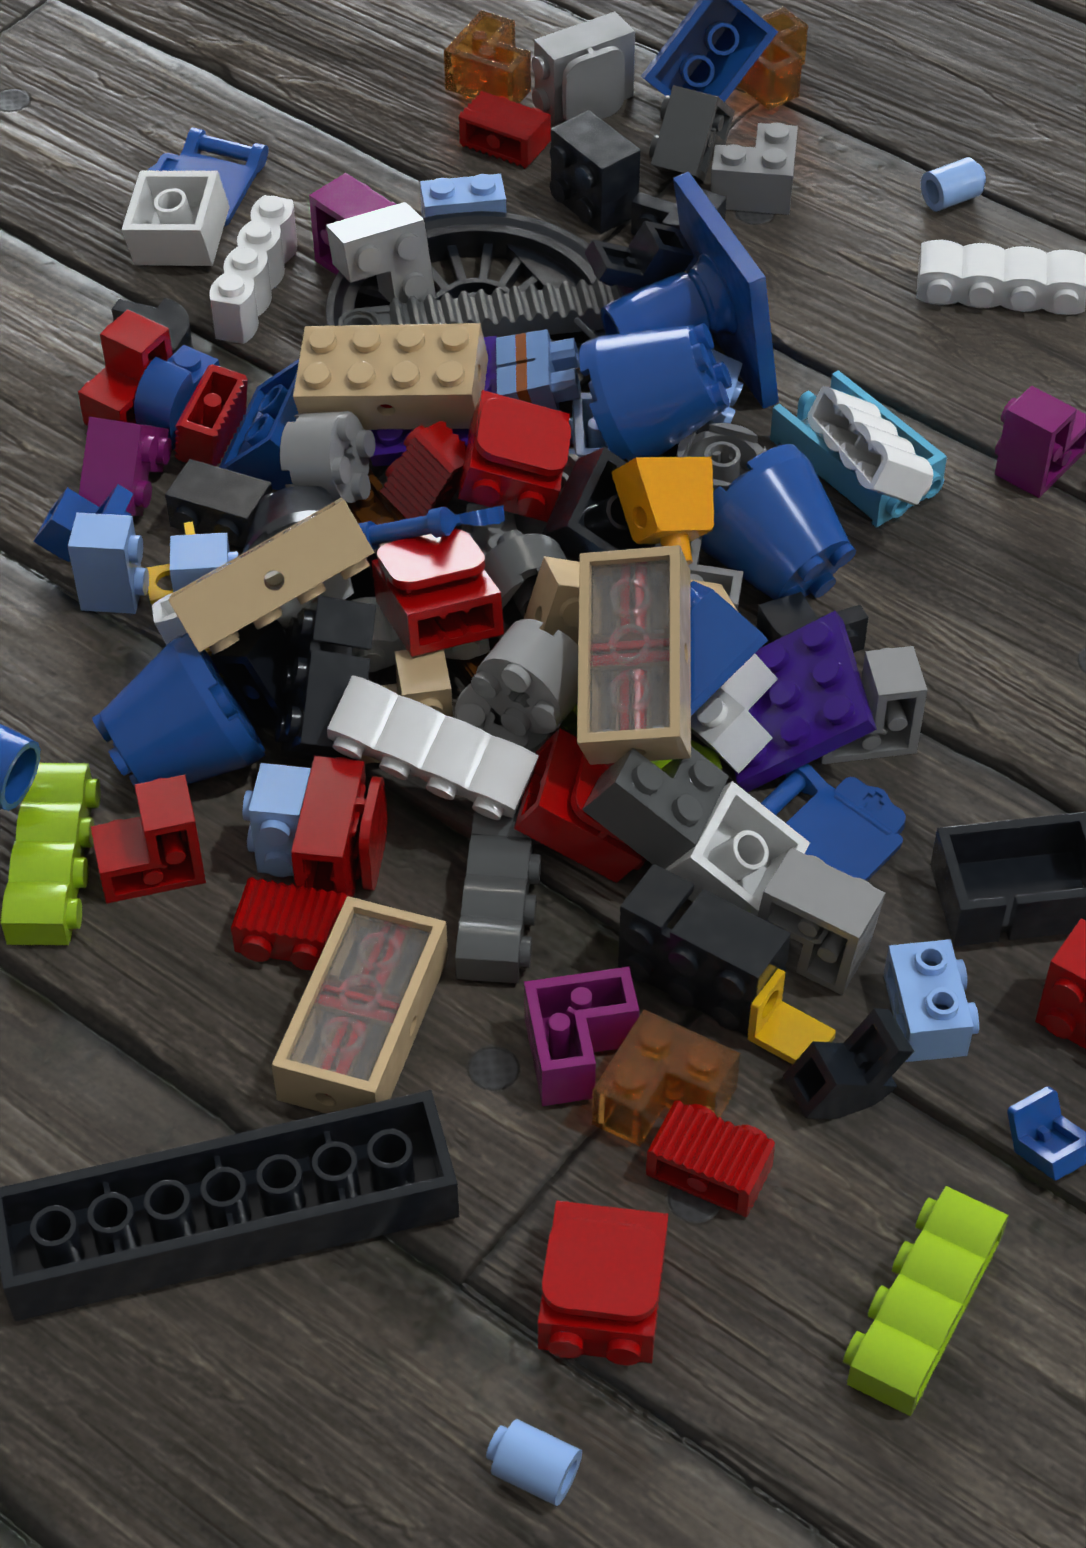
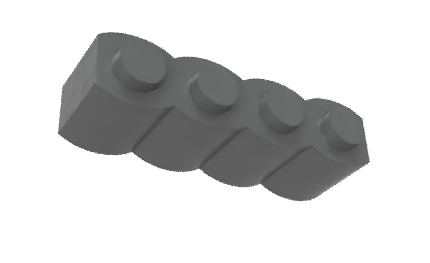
[455,798,543,983]

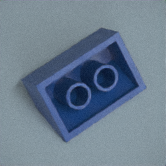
[641,0,778,102]
[219,359,299,490]
[690,581,768,716]

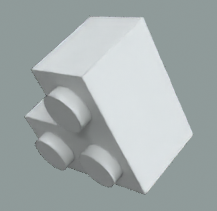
[691,654,778,774]

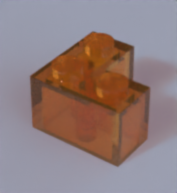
[738,7,808,110]
[444,10,531,104]
[592,1010,740,1147]

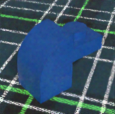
[134,345,220,449]
[33,484,133,562]

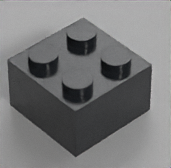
[550,110,640,234]
[542,447,656,562]

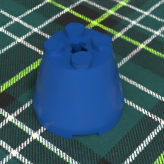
[579,323,732,461]
[701,444,856,600]
[92,633,266,788]

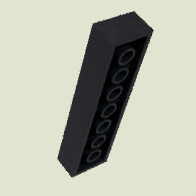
[0,1090,459,1322]

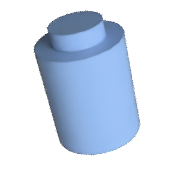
[921,157,986,211]
[486,1419,582,1506]

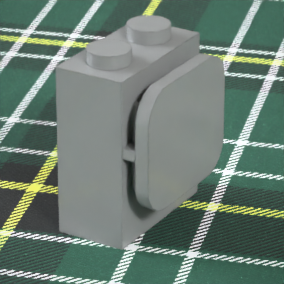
[532,11,635,125]

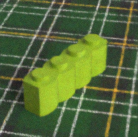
[1,763,101,945]
[843,1186,1009,1416]

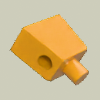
[612,457,714,565]

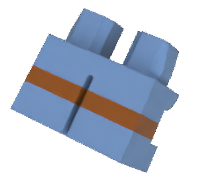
[496,329,581,411]

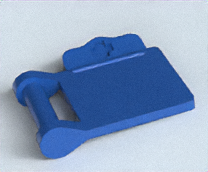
[147,127,269,226]
[359,505,505,550]
[761,763,906,881]

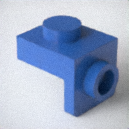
[1007,1086,1086,1181]

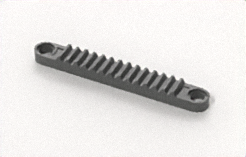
[338,279,623,338]

